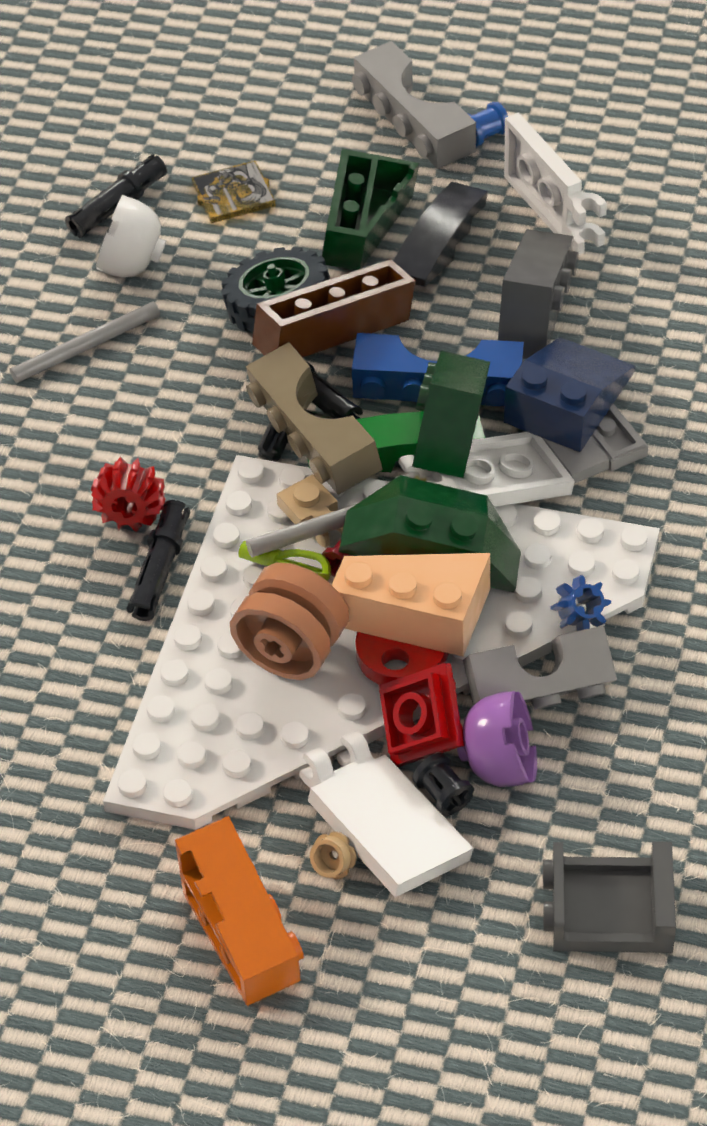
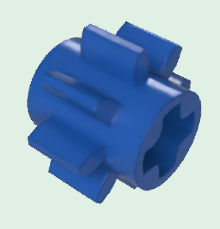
[550,575,612,631]

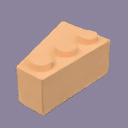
[332,553,490,657]

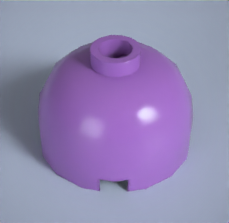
[457,691,537,787]

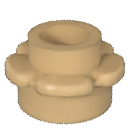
[310,831,357,879]

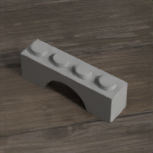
[352,41,476,169]

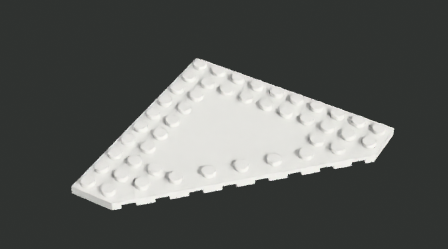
[103,455,660,830]

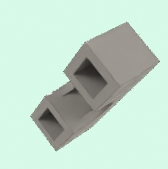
[463,625,617,709]

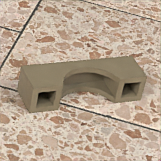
[245,342,382,495]

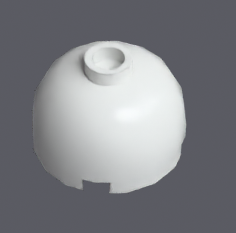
[96,195,166,278]

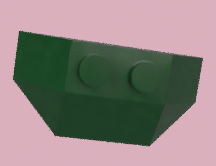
[338,475,521,593]

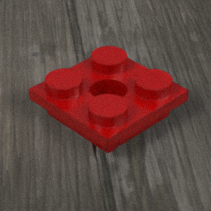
[379,662,464,767]

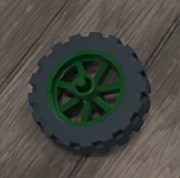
[221,247,330,333]

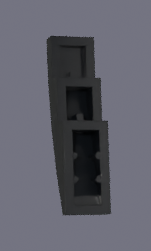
[393,182,488,287]

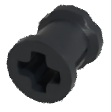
[413,753,475,816]

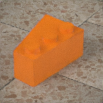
[175,816,304,1006]

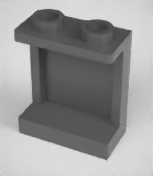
[543,842,676,953]

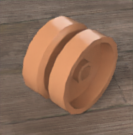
[229,563,349,680]

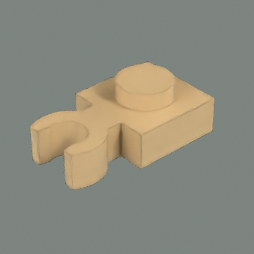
[276,474,343,548]

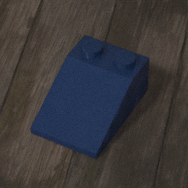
[503,337,635,452]

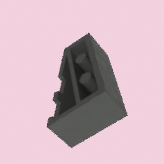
[498,229,579,359]

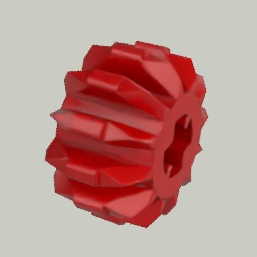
[91,456,166,532]

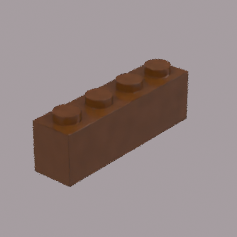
[252,259,415,358]

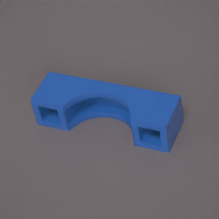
[352,333,524,407]

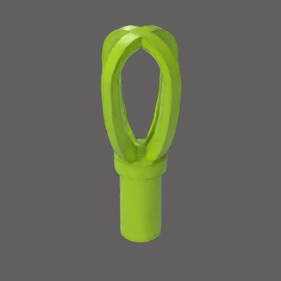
[238,541,331,581]

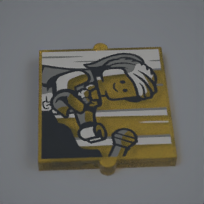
[191,161,276,224]

